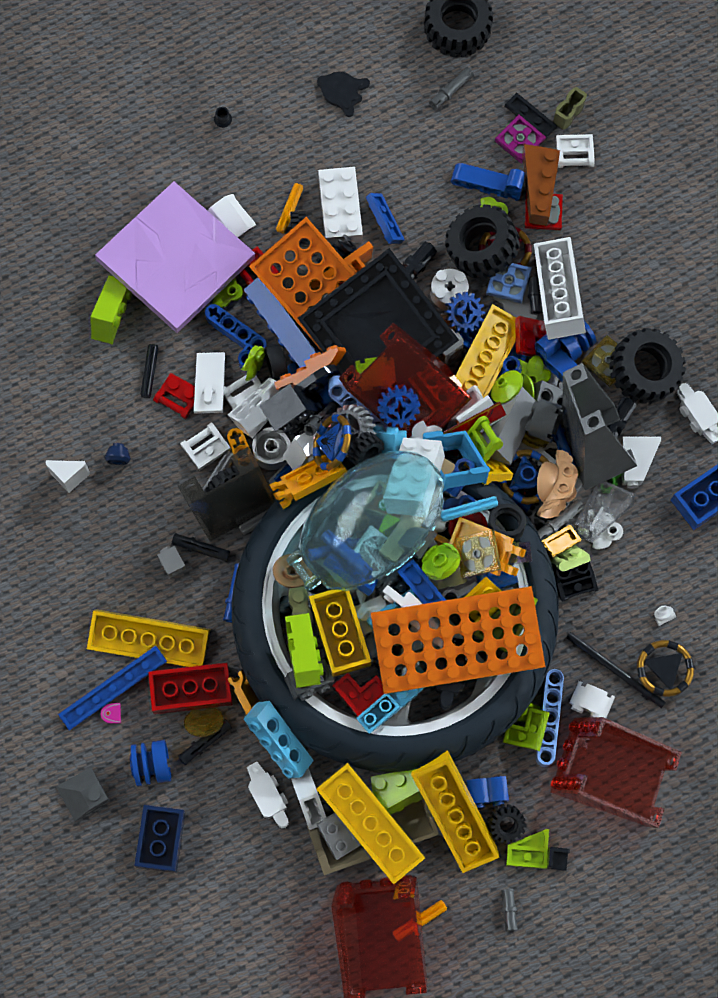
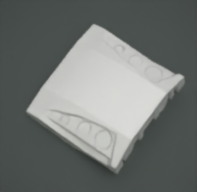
[208,194,256,238]

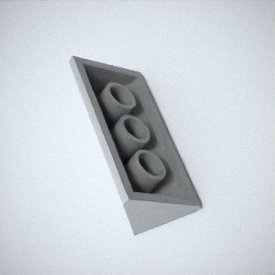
[482,387,537,466]

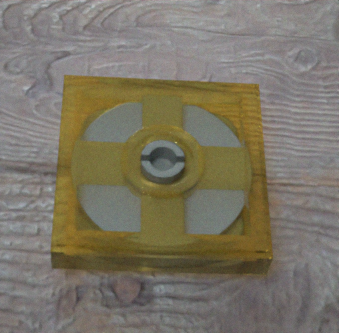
[582,335,635,387]
[455,530,501,578]

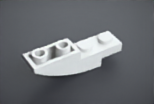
[382,585,444,649]

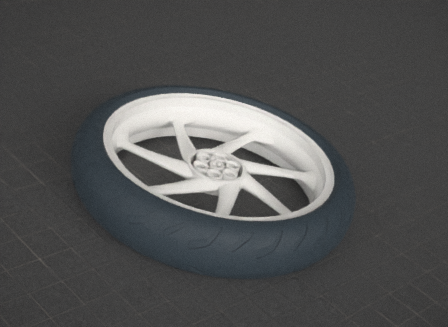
[232,455,559,772]

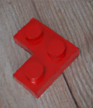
[515,316,547,357]
[332,673,384,717]

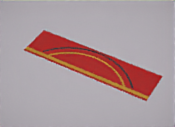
[443,401,506,434]

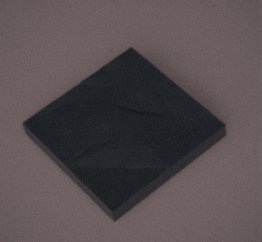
[298,248,459,405]

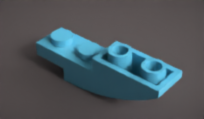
[356,665,425,734]

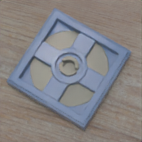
[486,263,532,303]

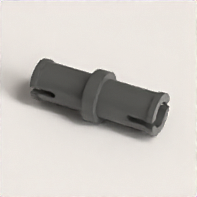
[501,888,518,931]

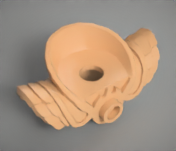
[537,450,578,519]

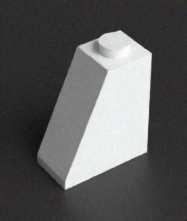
[620,437,661,488]
[291,768,326,830]

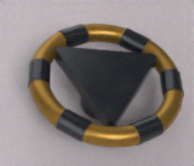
[637,640,694,697]

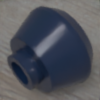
[104,443,131,465]

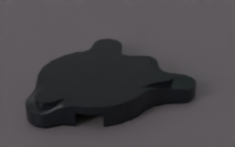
[317,72,370,117]

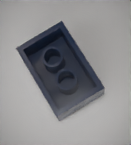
[134,805,186,873]

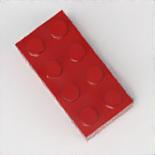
[148,663,233,715]

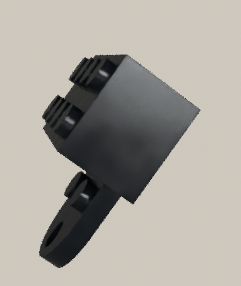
[260,364,339,435]

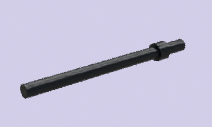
[566,632,666,709]

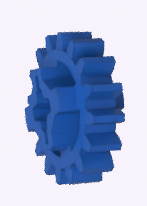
[444,292,485,333]
[377,385,421,428]

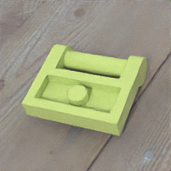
[549,545,591,571]

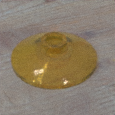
[184,708,224,737]

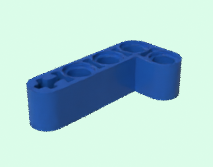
[451,163,526,201]
[205,304,267,372]
[535,334,577,383]

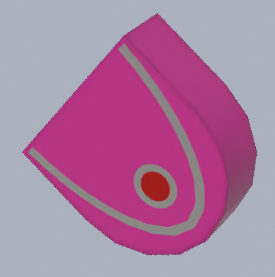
[101,703,121,724]

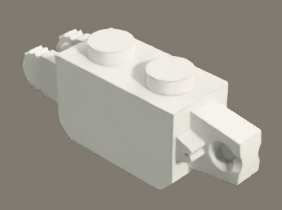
[677,383,718,444]
[247,762,289,829]

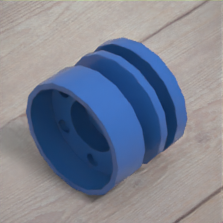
[558,321,597,362]
[130,740,171,787]

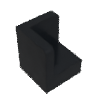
[547,847,570,871]

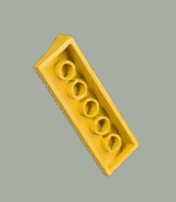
[87,609,211,667]
[411,750,499,873]

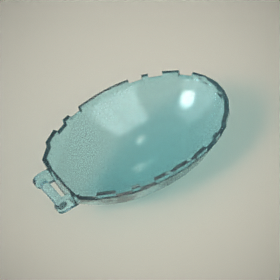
[286,450,445,591]

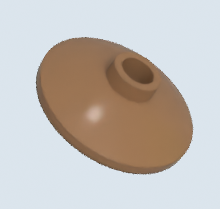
[273,554,313,588]

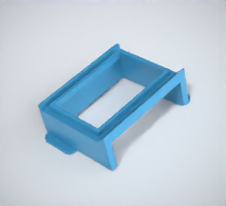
[423,431,490,493]

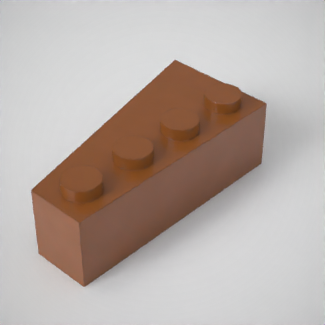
[522,144,560,226]

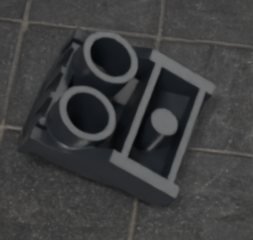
[551,562,599,602]

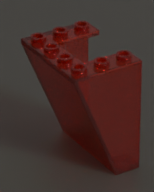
[339,323,472,438]
[550,717,682,828]
[331,875,428,998]

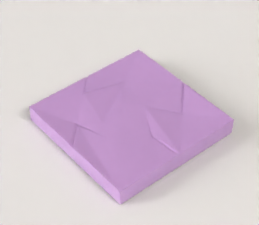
[95,181,255,333]

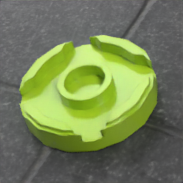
[421,543,461,580]

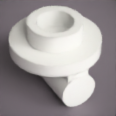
[654,606,676,626]

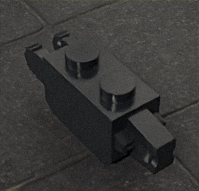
[434,638,467,710]

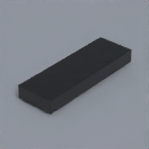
[505,93,557,140]

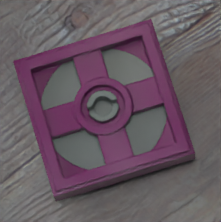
[494,115,546,164]

